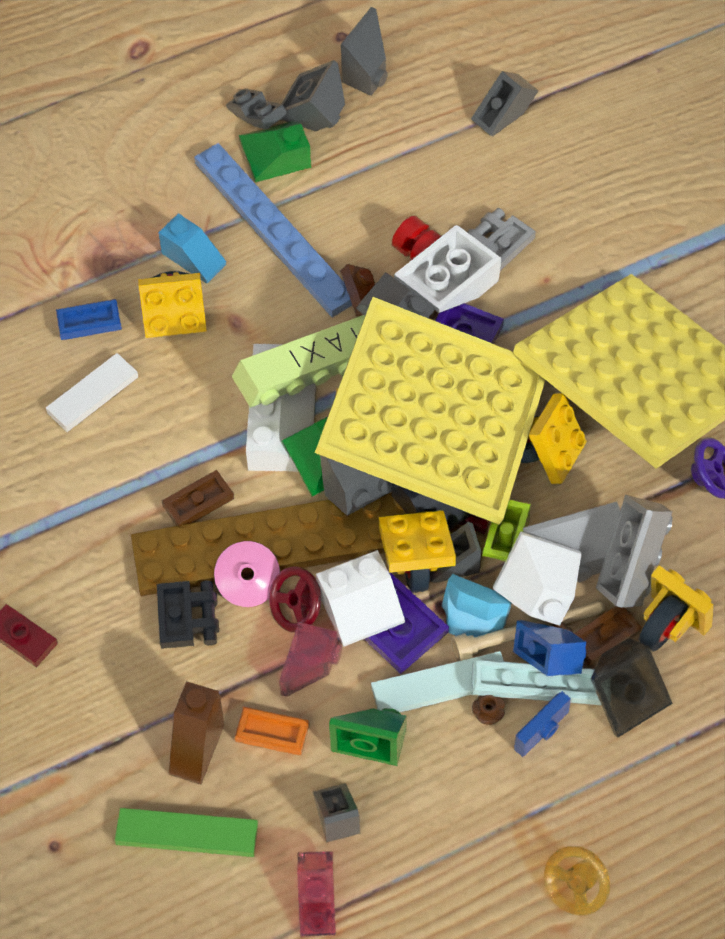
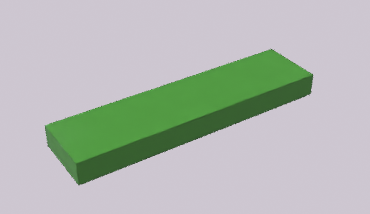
[115,808,258,857]

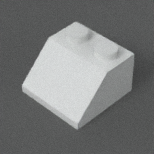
[316,550,405,647]

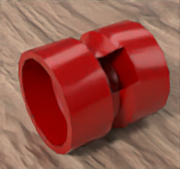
[392,216,442,260]

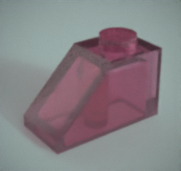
[279,622,342,697]

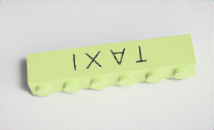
[232,315,365,408]

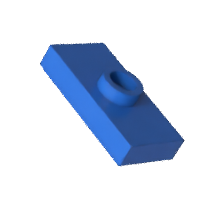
[56,299,122,340]
[514,691,571,757]

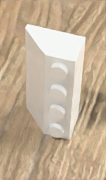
[246,344,316,472]

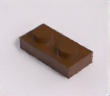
[340,264,375,317]
[162,470,234,527]
[574,606,642,666]

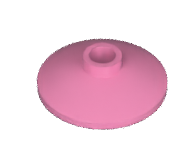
[214,541,280,607]

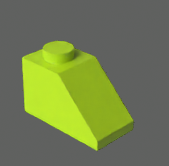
[483,500,531,561]

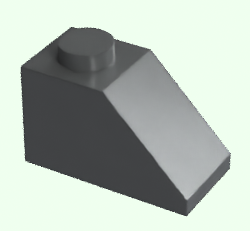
[471,71,538,136]

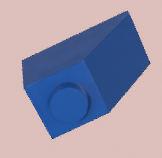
[513,620,586,676]

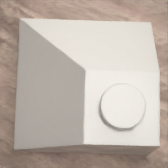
[493,531,581,626]

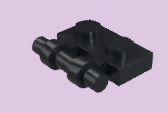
[156,581,220,649]

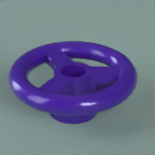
[691,437,725,499]

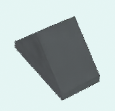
[430,522,481,583]
[313,783,360,842]

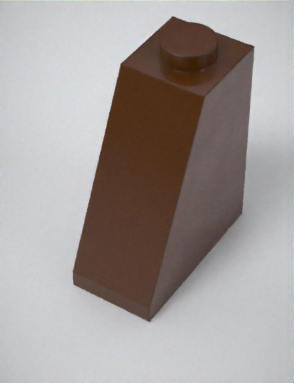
[169,681,225,785]

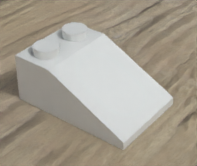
[394,225,502,313]

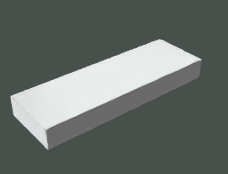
[46,353,138,432]

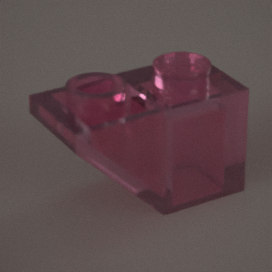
[297,851,336,936]

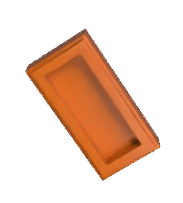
[235,707,309,756]

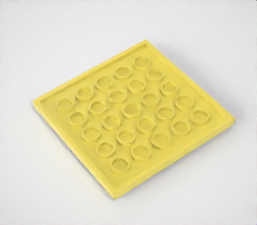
[513,274,725,469]
[315,297,545,525]

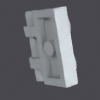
[467,208,536,271]

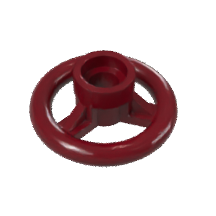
[269,566,321,633]

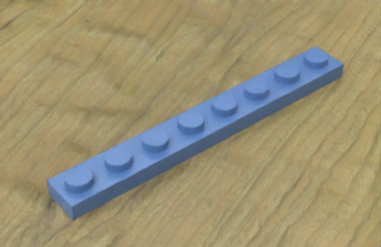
[194,143,352,318]

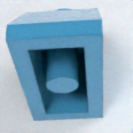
[158,213,226,284]

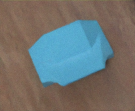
[442,574,512,637]

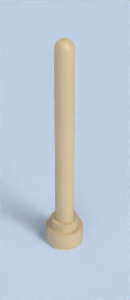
[451,601,605,661]

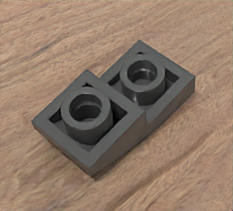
[226,88,287,130]

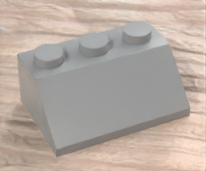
[596,495,672,608]
[523,502,620,582]

